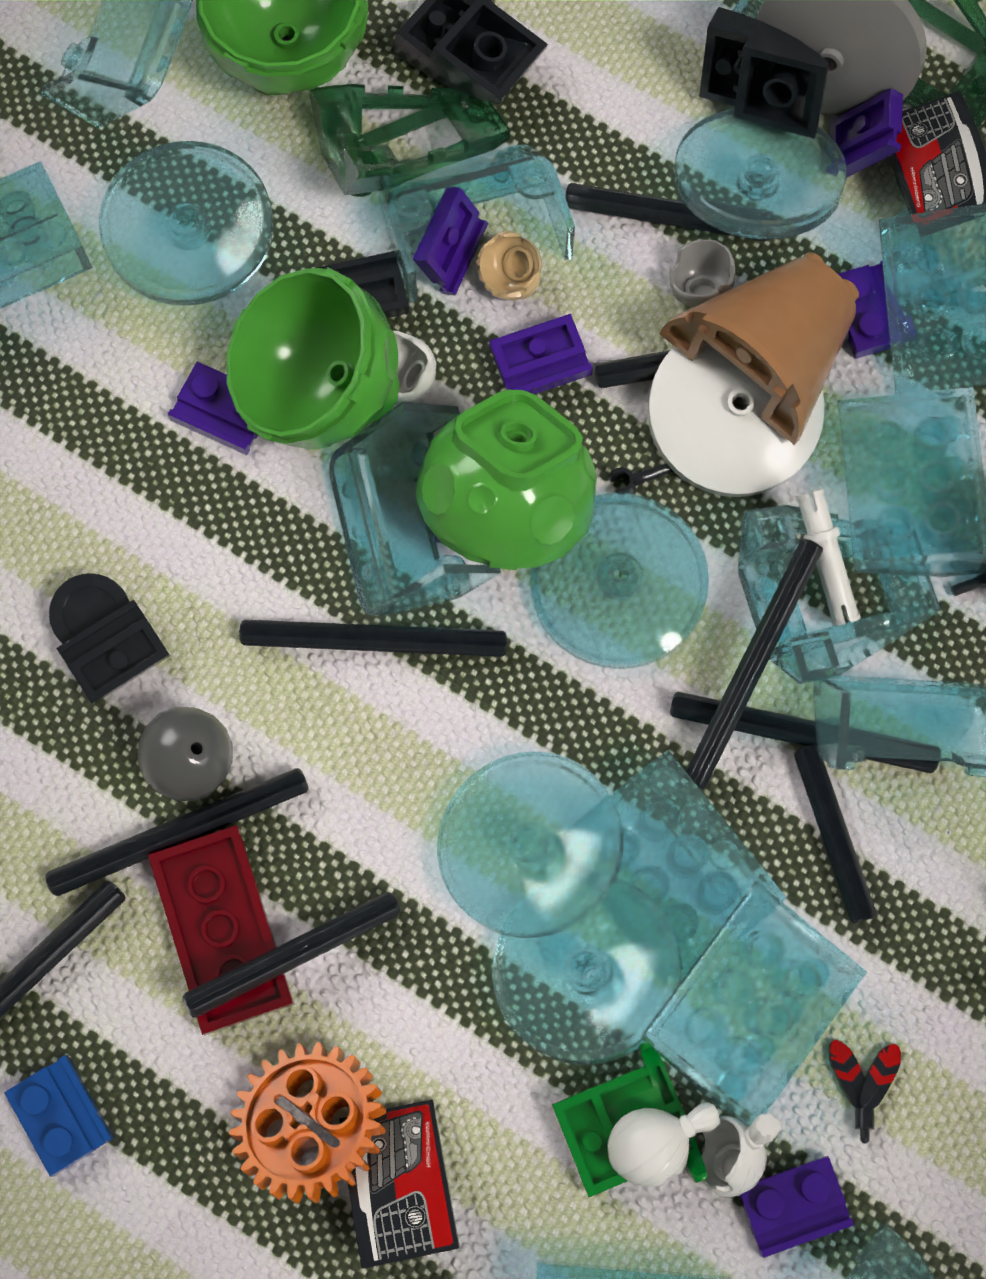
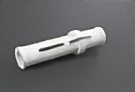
[795,488,861,626]

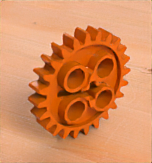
[229,1042,386,1204]

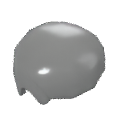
[670,239,735,308]

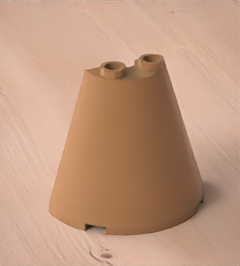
[659,252,859,445]

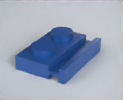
[4,1055,115,1177]

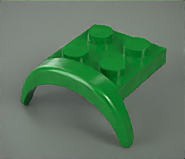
[552,1040,707,1197]

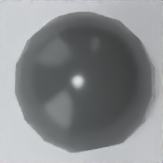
[138,707,233,801]

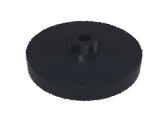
[49,573,130,644]

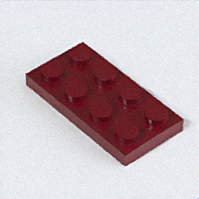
[148,825,295,1036]

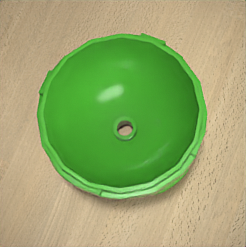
[196,0,368,95]
[227,267,400,450]
[415,390,597,570]

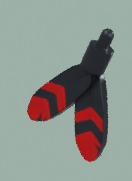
[828,1040,901,1144]

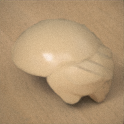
[476,231,543,301]

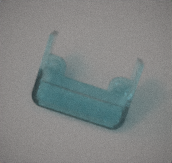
[40,0,193,128]
[379,145,575,303]
[329,402,501,616]
[813,675,986,777]

